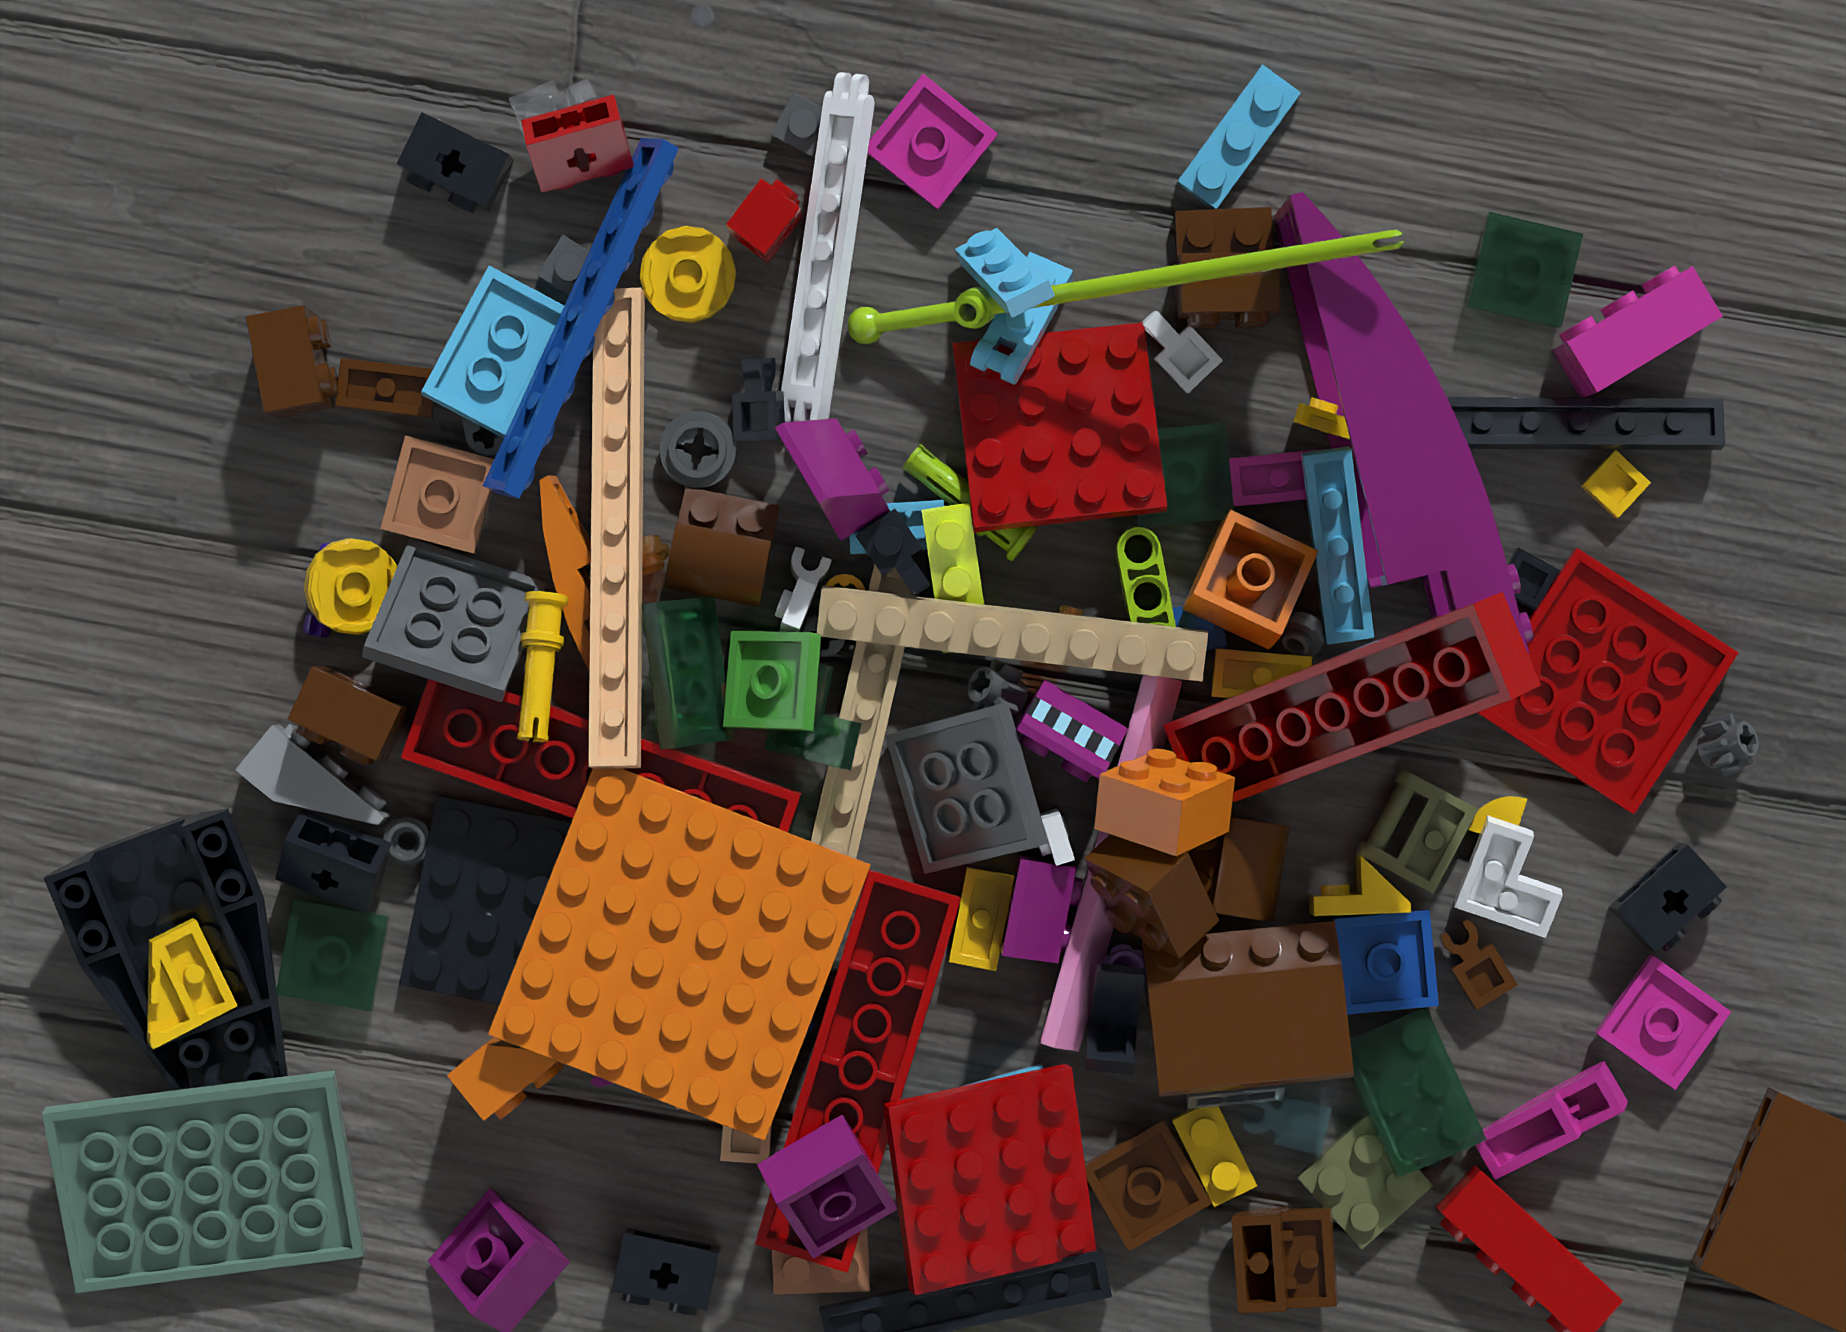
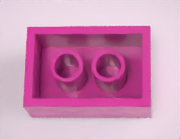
[1552,265,1723,398]

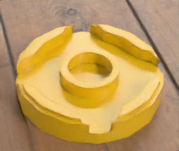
[640,226,737,323]
[304,538,398,635]

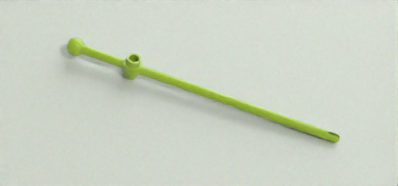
[848,230,1404,344]

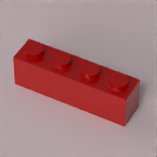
[1436,1165,1624,1332]

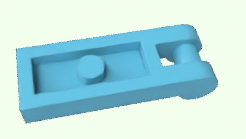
[970,252,1073,385]

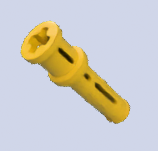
[517,591,568,742]

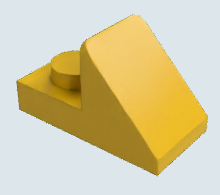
[1309,854,1411,916]

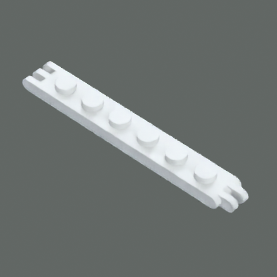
[781,72,875,422]

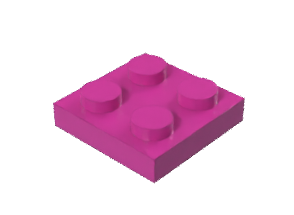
[867,74,998,211]
[1594,954,1731,1090]

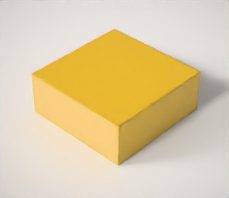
[1580,450,1651,519]

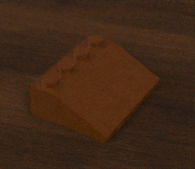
[1142,921,1354,1097]

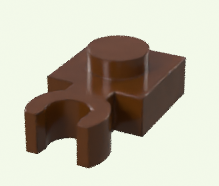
[1439,919,1518,1010]

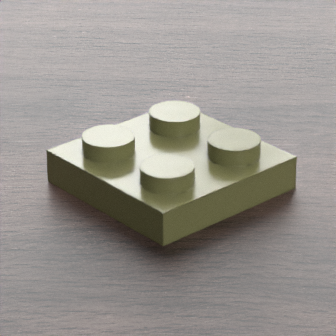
[1296,1112,1433,1250]

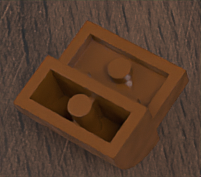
[665,486,780,607]
[1186,816,1290,921]
[1231,1207,1338,1313]

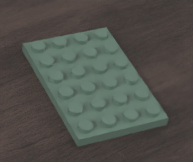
[42,1070,365,1293]

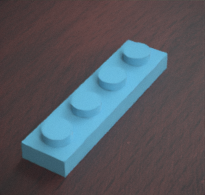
[1301,446,1374,645]

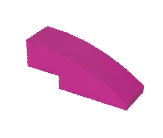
[1471,1061,1628,1180]

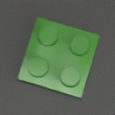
[723,631,821,731]

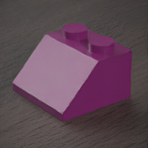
[775,418,890,541]
[1000,855,1083,963]
[757,1115,898,1258]
[428,1188,570,1332]

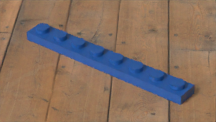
[482,138,679,499]

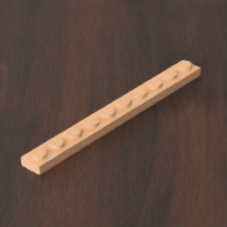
[589,288,645,769]

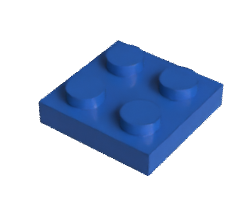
[1332,909,1439,1015]

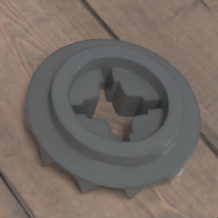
[659,411,736,488]

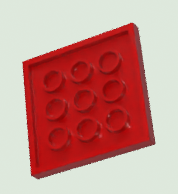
[953,322,1167,533]
[1476,548,1739,814]
[883,1064,1096,1295]

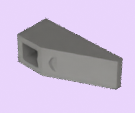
[235,723,390,825]

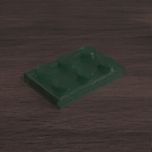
[641,597,733,750]
[1350,1007,1487,1179]

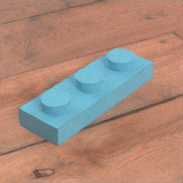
[1177,64,1301,209]
[955,228,1055,318]

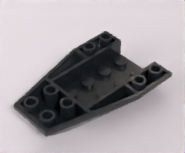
[44,808,288,1091]

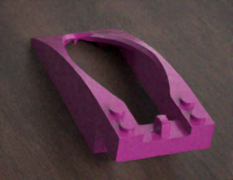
[1272,192,1533,653]

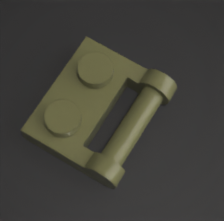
[1355,768,1478,894]

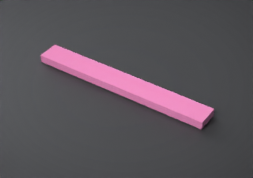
[1041,675,1182,1052]

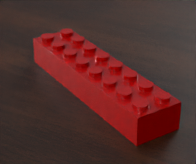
[1163,591,1541,803]
[401,679,802,832]
[754,870,961,1273]

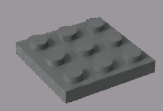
[362,538,547,702]
[885,702,1048,874]

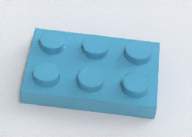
[421,266,564,438]

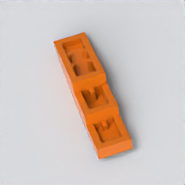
[539,475,591,673]

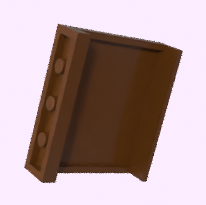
[1691,1087,1846,1332]

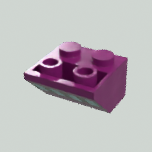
[1015,679,1128,783]

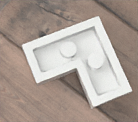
[1454,815,1563,938]

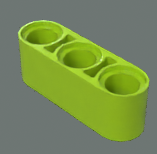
[1115,527,1176,627]

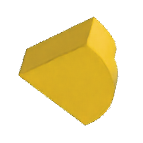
[1468,796,1527,834]

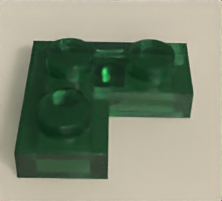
[764,664,862,771]

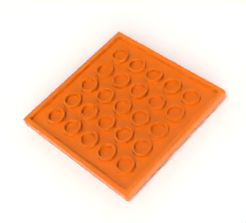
[488,768,871,1141]

